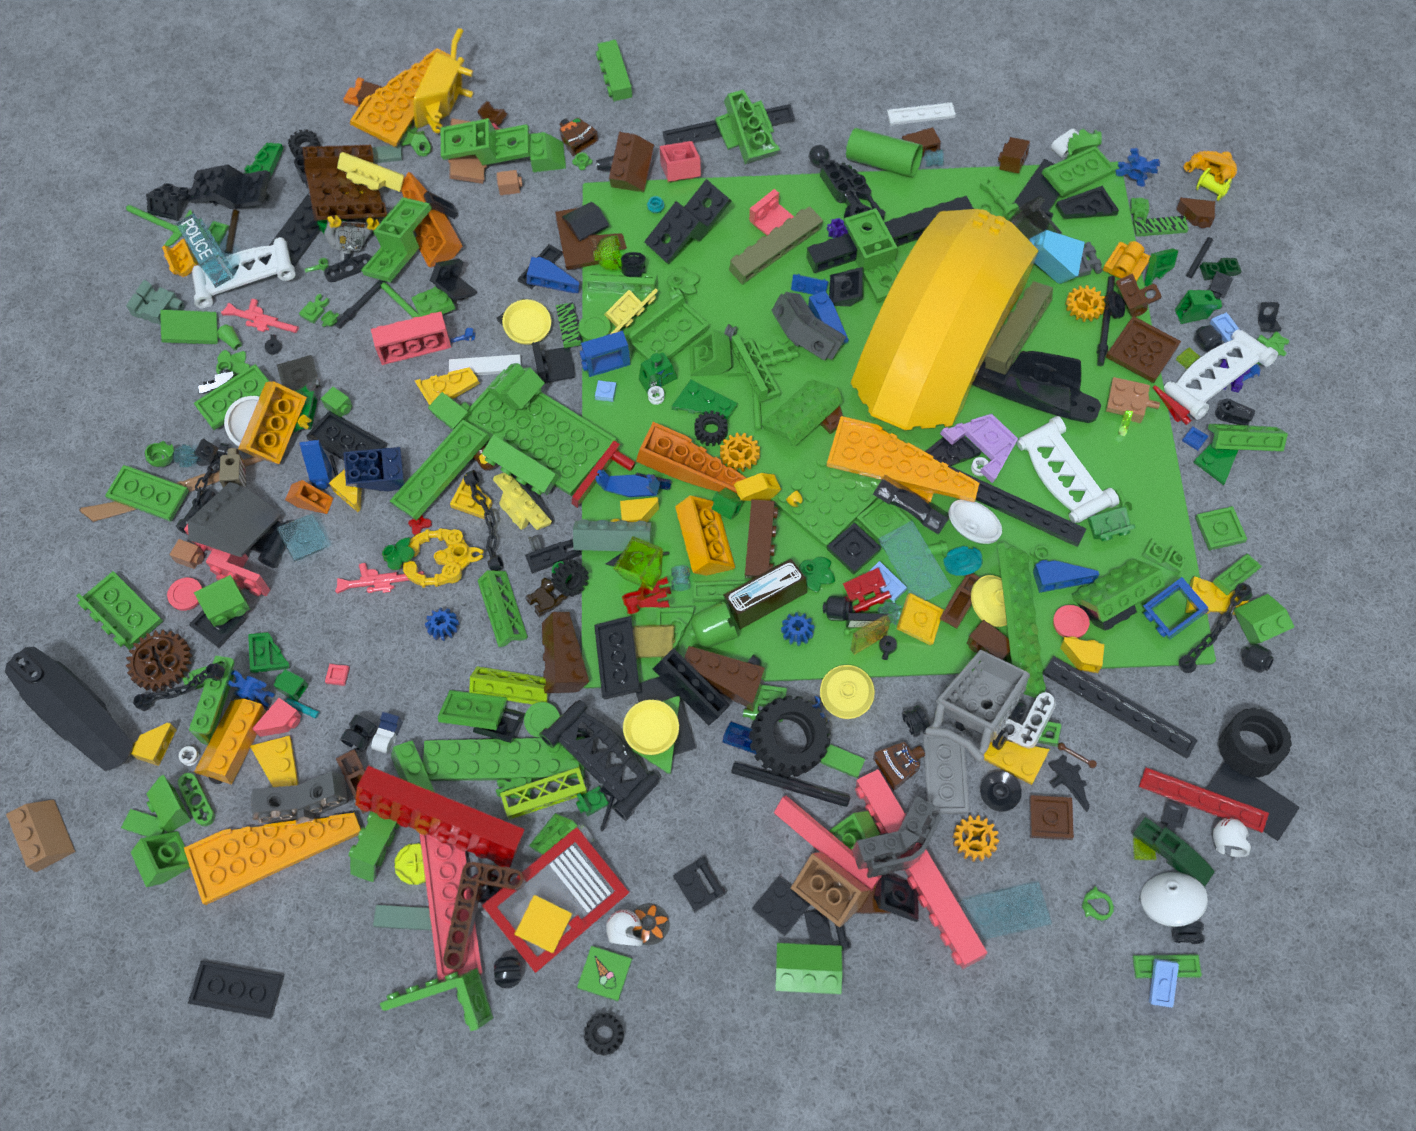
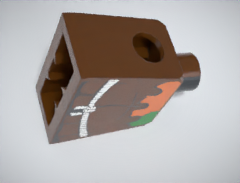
[559,118,598,157]

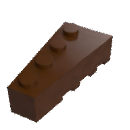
[745,499,778,579]
[542,612,589,693]
[684,646,765,712]

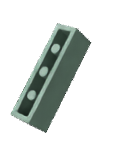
[573,519,652,552]

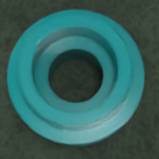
[647,196,664,213]

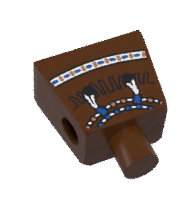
[873,742,925,791]

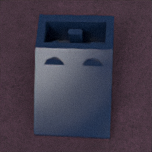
[343,447,404,492]

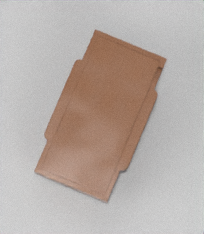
[448,119,487,183]

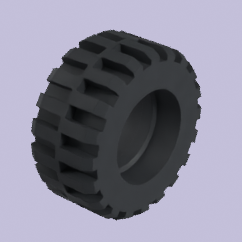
[749,695,831,777]

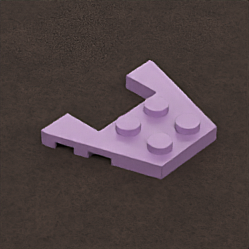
[940,414,1018,483]

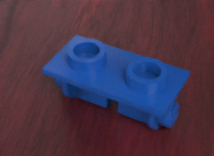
[791,274,829,295]

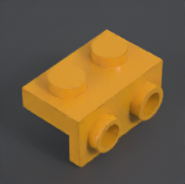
[162,238,199,277]

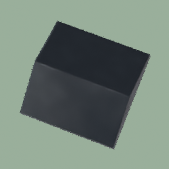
[562,201,609,242]
[829,267,864,307]
[473,708,525,743]
[874,874,919,922]

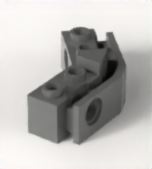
[771,292,846,361]
[251,771,349,824]
[852,796,942,878]

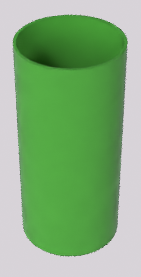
[846,128,923,177]

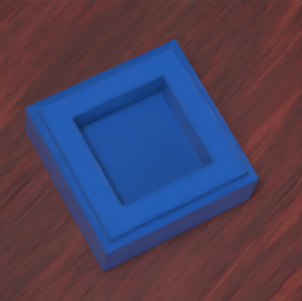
[1182,427,1209,451]

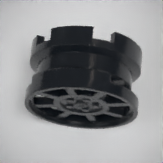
[621,252,646,277]
[902,705,930,737]
[1173,921,1205,944]

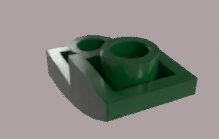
[1199,258,1242,281]

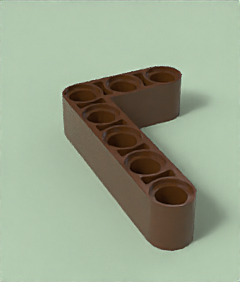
[443,862,526,970]

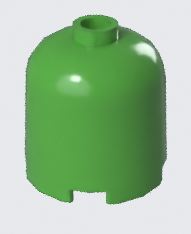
[689,602,738,648]

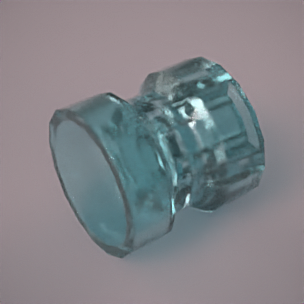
[924,149,944,167]
[671,565,691,591]

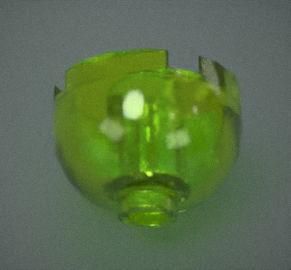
[593,235,622,271]

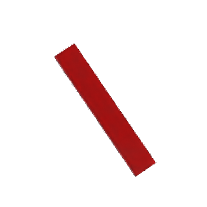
[1139,768,1269,833]

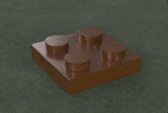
[1029,795,1074,840]

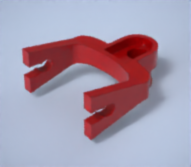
[622,576,671,614]

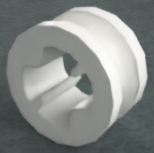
[648,386,664,405]
[971,457,989,476]
[179,746,199,766]

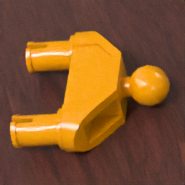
[1184,151,1237,183]

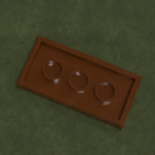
[555,207,600,270]

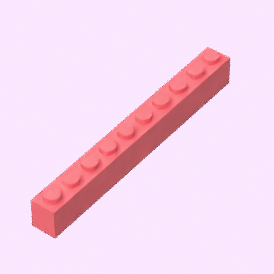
[855,769,987,970]

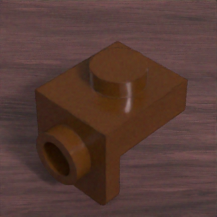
[477,101,507,126]

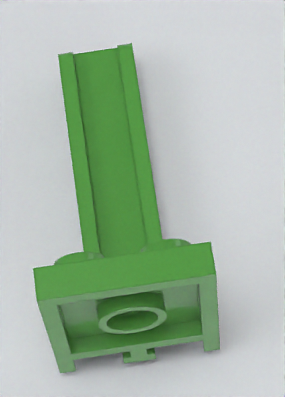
[380,968,493,1031]

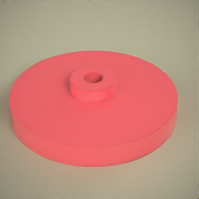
[167,577,202,611]
[1053,605,1090,638]

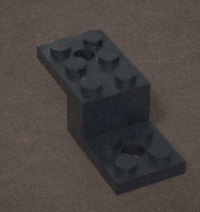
[188,164,271,209]
[644,179,732,264]

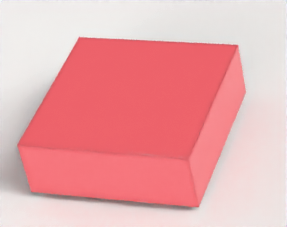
[325,664,350,686]

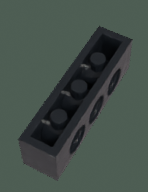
[652,648,730,726]

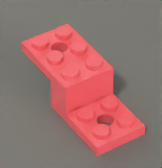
[184,524,270,596]

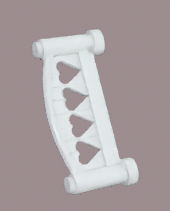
[192,238,295,308]
[1164,329,1278,420]
[1017,416,1119,523]

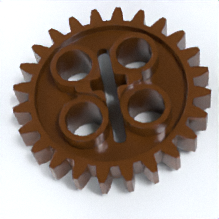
[126,630,192,692]

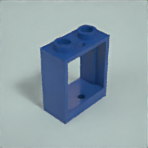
[579,331,630,377]
[1143,577,1208,640]

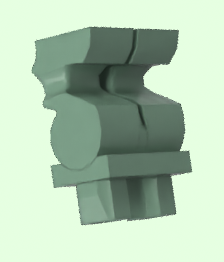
[126,280,185,325]

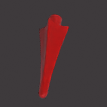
[1153,385,1192,425]

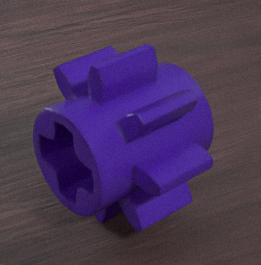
[827,218,848,239]

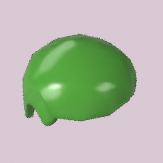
[145,441,174,468]

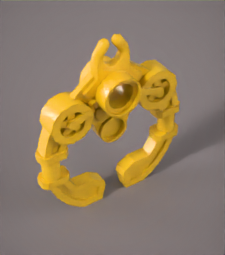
[403,528,484,588]

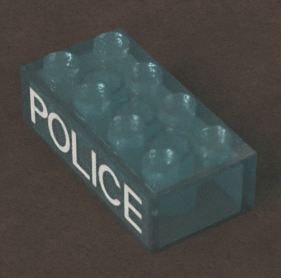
[176,213,234,288]

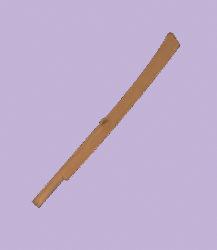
[79,456,263,522]

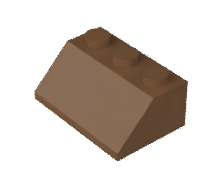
[6,800,75,872]
[791,852,871,927]

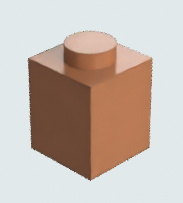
[496,170,523,195]
[169,539,204,569]

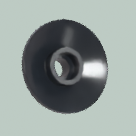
[980,771,1022,812]

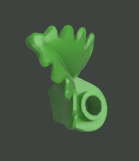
[399,124,431,157]
[1067,129,1102,158]

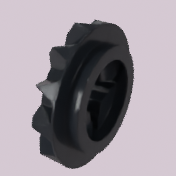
[1105,291,1125,319]

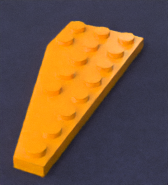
[350,48,450,147]
[827,416,979,502]
[184,813,361,905]

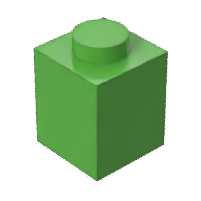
[321,387,352,417]

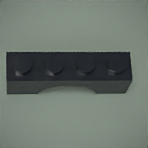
[873,475,949,535]

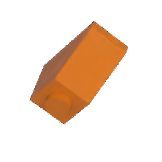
[285,480,334,514]

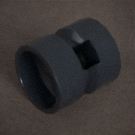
[340,714,377,752]

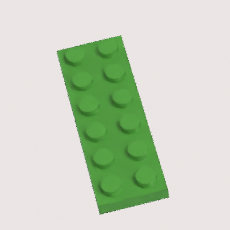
[390,420,490,521]

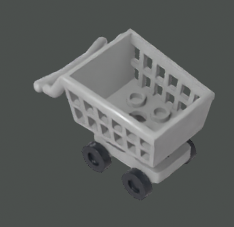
[926,650,1030,762]

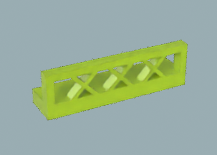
[469,666,549,705]
[500,767,587,820]

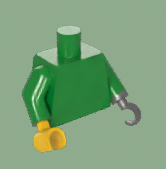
[293,377,320,432]

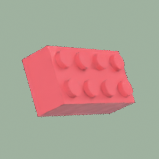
[371,312,451,365]

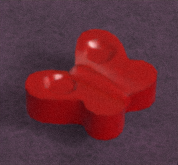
[408,515,432,536]

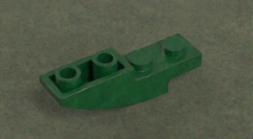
[1132,817,1215,888]

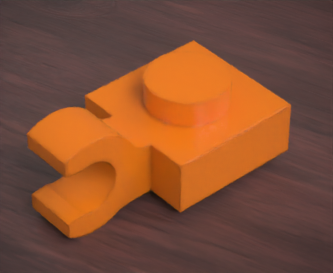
[343,77,365,107]

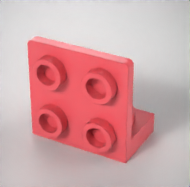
[749,189,794,236]

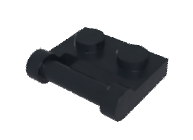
[673,857,727,913]
[804,910,851,951]

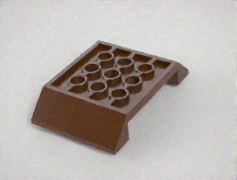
[303,144,387,221]

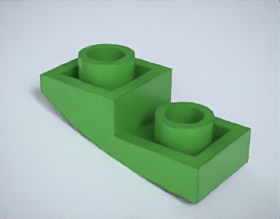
[1142,538,1189,573]

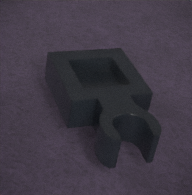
[1161,802,1189,835]

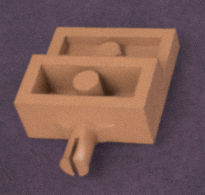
[1106,377,1160,423]

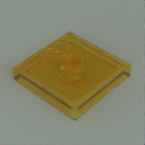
[850,615,890,655]

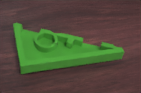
[656,607,694,676]

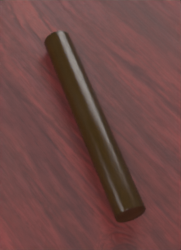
[225,209,239,254]

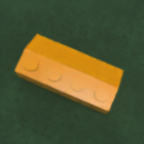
[238,381,307,464]
[675,495,735,576]
[194,698,266,785]

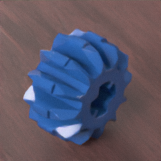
[425,607,459,641]
[781,612,815,646]

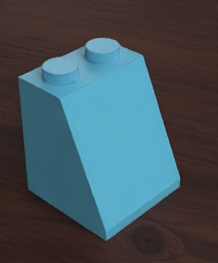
[1029,230,1085,284]

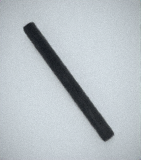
[731,762,850,807]

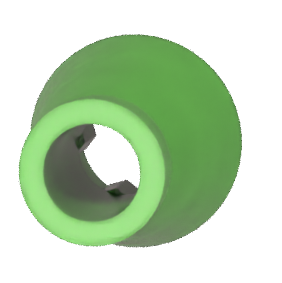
[217,324,243,351]

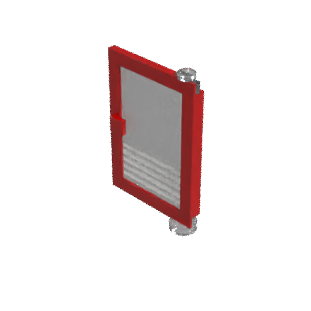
[481,823,630,973]

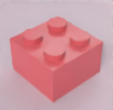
[659,141,701,182]

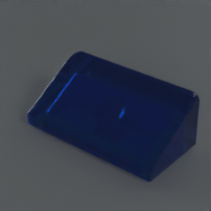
[722,721,757,754]

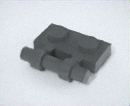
[1075,242,1103,278]

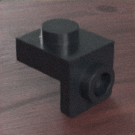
[1208,272,1234,299]
[194,439,219,466]

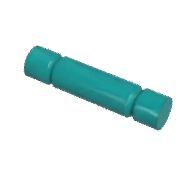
[285,698,320,719]

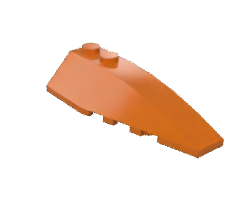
[402,172,462,267]
[636,422,746,494]

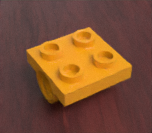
[1103,241,1150,282]

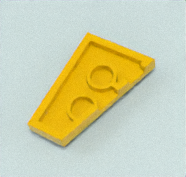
[414,367,480,405]
[1185,576,1248,615]
[250,736,299,787]
[984,741,1050,785]

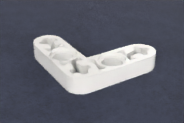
[1002,692,1056,749]

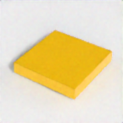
[897,593,944,645]
[515,895,572,953]

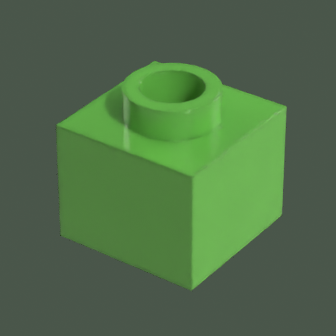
[1037,720,1062,747]

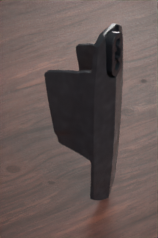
[972,351,1101,423]
[5,647,134,771]

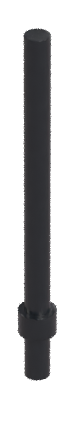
[1097,276,1115,366]
[335,280,387,329]

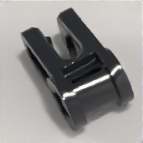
[1215,398,1255,425]

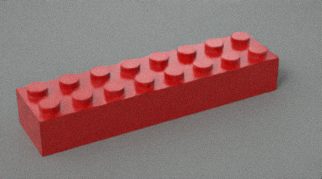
[355,766,525,868]

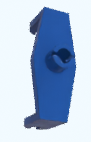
[596,470,660,498]

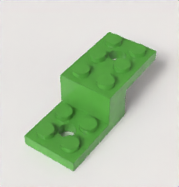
[441,118,530,165]
[361,197,432,282]
[844,208,900,302]

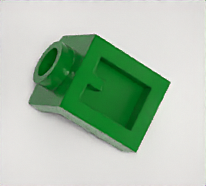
[575,786,608,817]

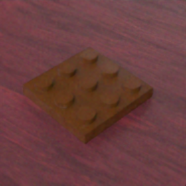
[1106,316,1181,383]

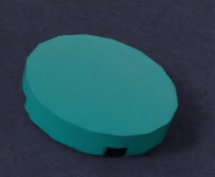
[943,546,983,576]

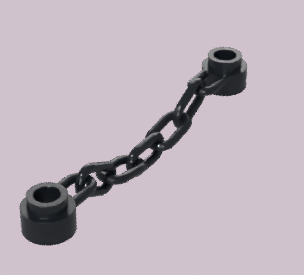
[184,443,231,529]
[464,470,504,571]
[1179,583,1253,673]
[133,663,225,711]

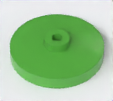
[579,313,611,341]
[524,702,560,738]

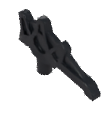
[1048,755,1090,812]

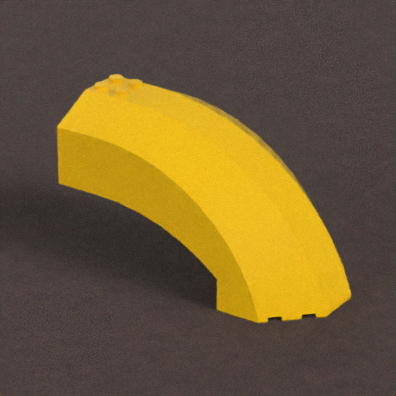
[850,209,1039,430]

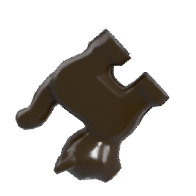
[525,577,568,618]

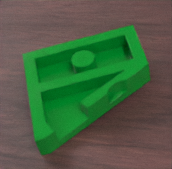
[1144,248,1179,287]
[248,632,290,673]

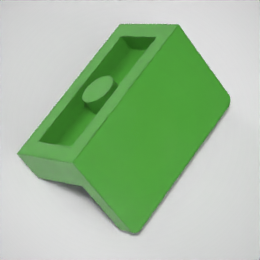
[428,392,468,430]

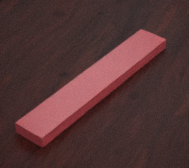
[774,796,882,892]

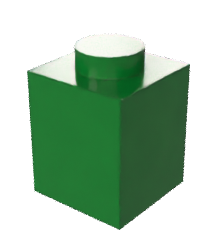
[712,487,744,520]
[273,669,309,702]

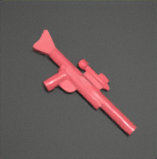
[221,299,299,333]
[335,563,424,594]

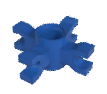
[1116,148,1160,187]
[227,670,275,707]

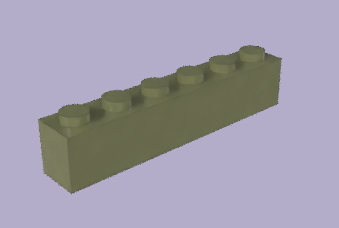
[729,206,823,285]
[984,281,1053,375]

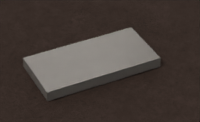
[923,734,969,814]

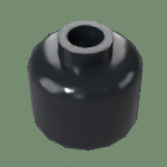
[1194,325,1223,352]
[823,595,853,621]
[1241,644,1274,673]

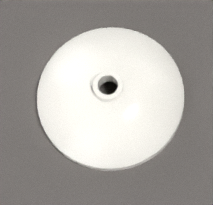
[224,396,259,446]
[948,499,1002,544]
[1140,872,1208,926]

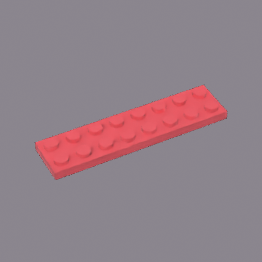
[419,833,482,981]

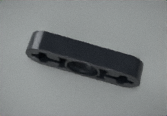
[324,253,372,283]

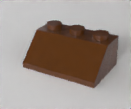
[609,132,654,192]

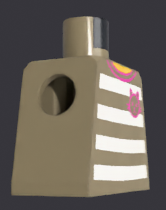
[219,448,246,488]

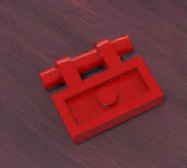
[843,568,892,613]

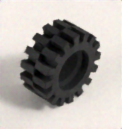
[288,129,320,158]
[694,410,728,446]
[551,559,589,597]
[584,1013,624,1056]

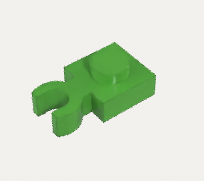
[1130,198,1149,222]
[299,294,330,324]
[496,777,533,798]

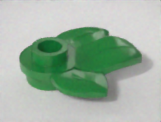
[382,538,415,570]
[799,557,835,592]

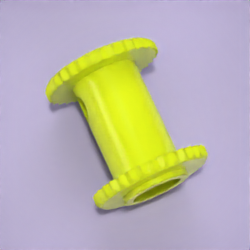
[1196,168,1232,201]

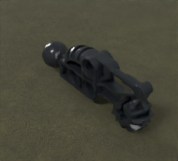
[808,145,886,228]

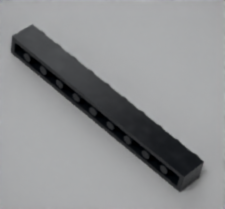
[806,195,974,274]

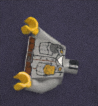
[324,215,380,260]

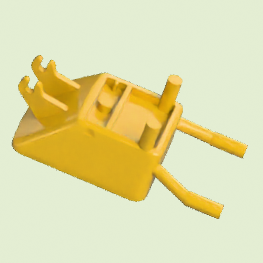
[413,28,474,133]

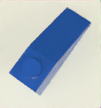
[527,257,579,294]
[808,290,849,346]
[300,440,332,490]
[1033,560,1099,593]

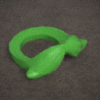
[1082,886,1114,921]

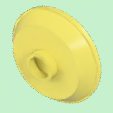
[502,300,551,345]
[971,575,1007,627]
[820,665,875,719]
[623,700,679,755]

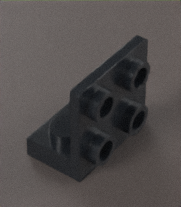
[146,183,190,221]
[429,258,477,300]
[532,342,575,383]

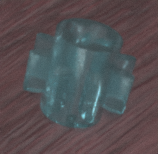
[173,444,197,468]
[878,600,902,625]

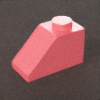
[252,698,302,737]

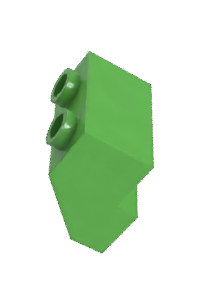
[488,363,545,410]

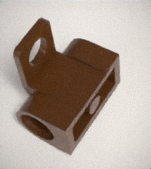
[1116,273,1162,317]

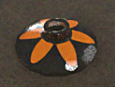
[632,903,670,946]

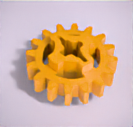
[1065,285,1106,322]
[720,433,760,472]
[953,815,999,862]

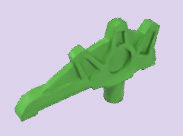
[1256,331,1289,365]

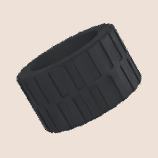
[1219,708,1292,778]

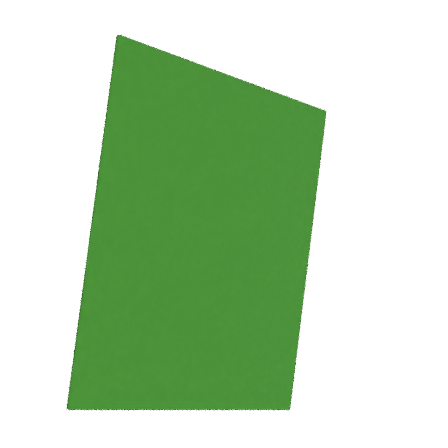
[582,162,1216,689]

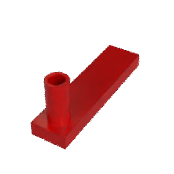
[571,441,636,508]

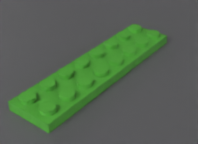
[998,542,1046,698]
[423,737,585,781]

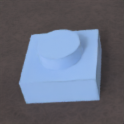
[595,381,616,402]

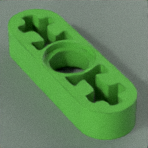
[178,773,215,827]

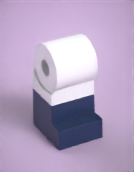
[371,712,403,754]

